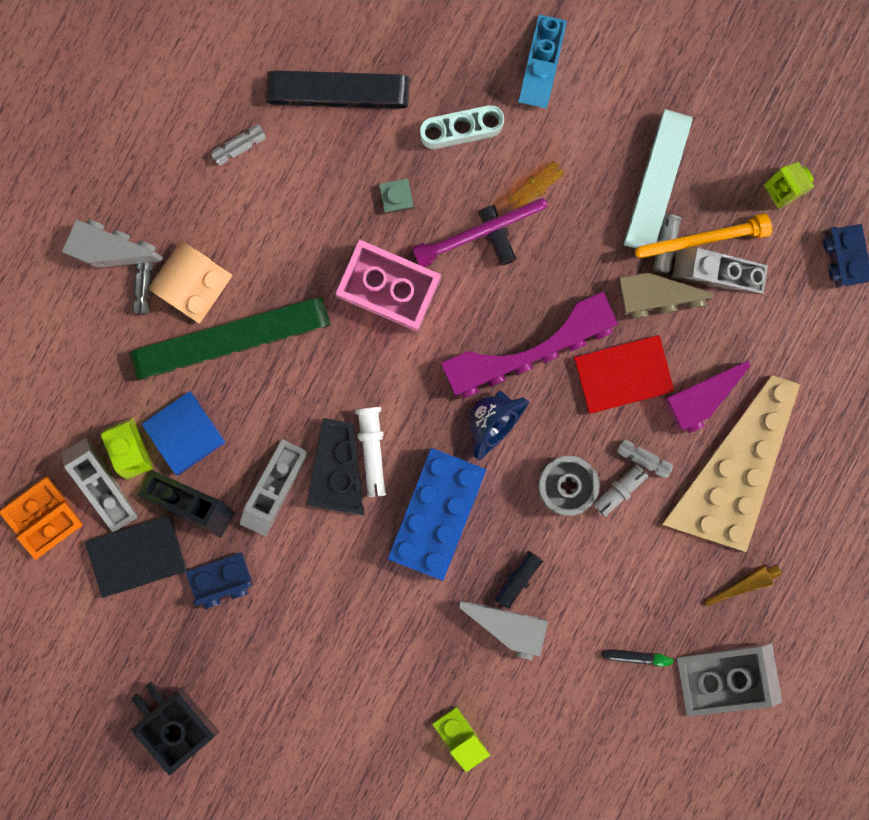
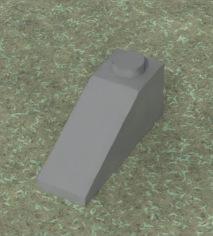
[62,437,138,533]
[240,439,308,537]
[459,600,548,660]

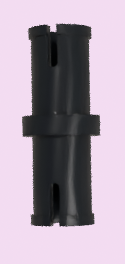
[478,205,517,266]
[494,550,544,609]

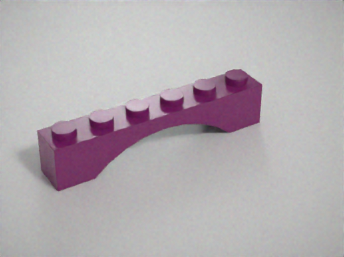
[441,292,618,399]

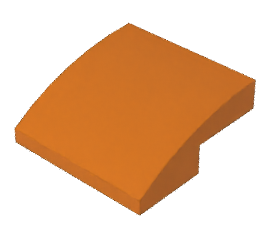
[0,475,83,560]

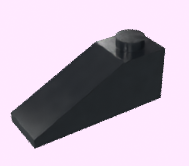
[137,470,235,538]

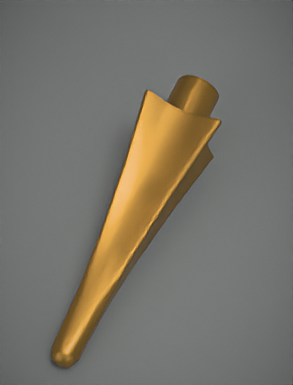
[705,564,782,606]

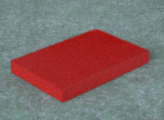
[574,335,675,414]

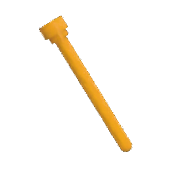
[635,213,772,258]

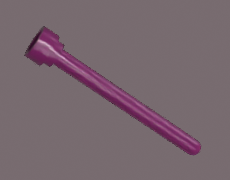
[413,198,548,267]

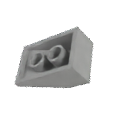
[677,643,782,717]

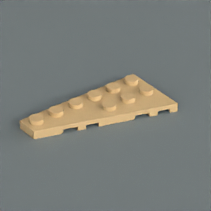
[661,375,800,552]

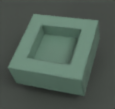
[379,178,414,214]

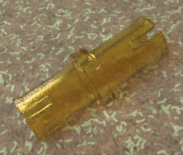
[508,160,564,209]

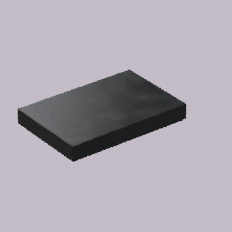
[85,515,188,598]

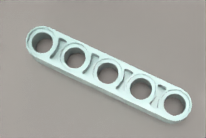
[624,109,693,249]

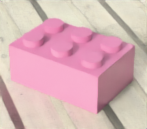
[336,239,441,332]

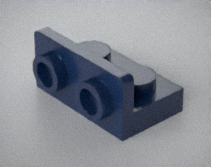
[823,224,869,288]
[186,552,254,609]

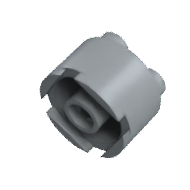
[537,456,599,516]

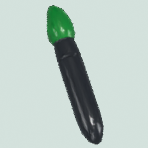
[601,649,674,667]

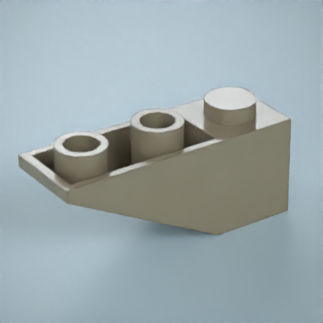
[617,273,714,319]

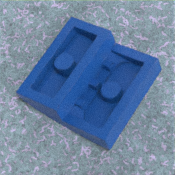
[142,391,226,476]

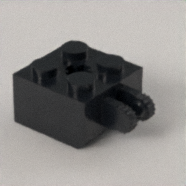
[131,682,219,776]

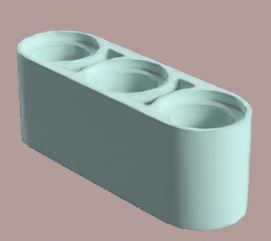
[420,106,504,149]

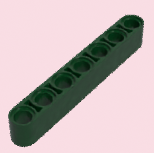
[128,297,331,381]

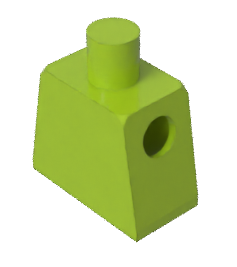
[101,417,154,480]

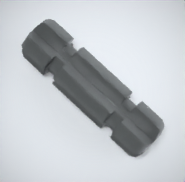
[132,262,153,315]

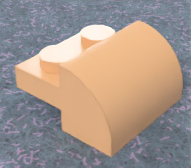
[148,241,233,324]

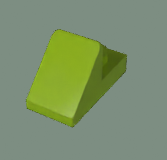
[432,706,490,772]

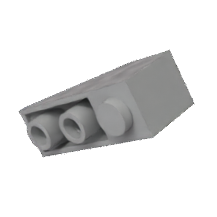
[62,219,163,268]
[672,248,768,294]

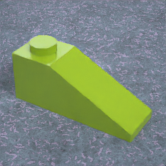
[764,162,814,209]

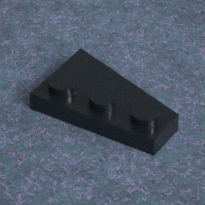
[306,418,365,516]

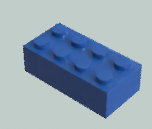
[388,448,487,581]

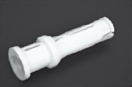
[355,407,386,497]

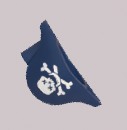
[468,391,530,461]

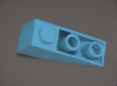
[519,15,567,109]

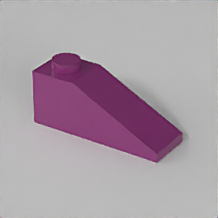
[664,361,751,433]

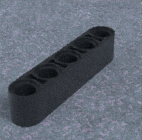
[266,70,410,109]

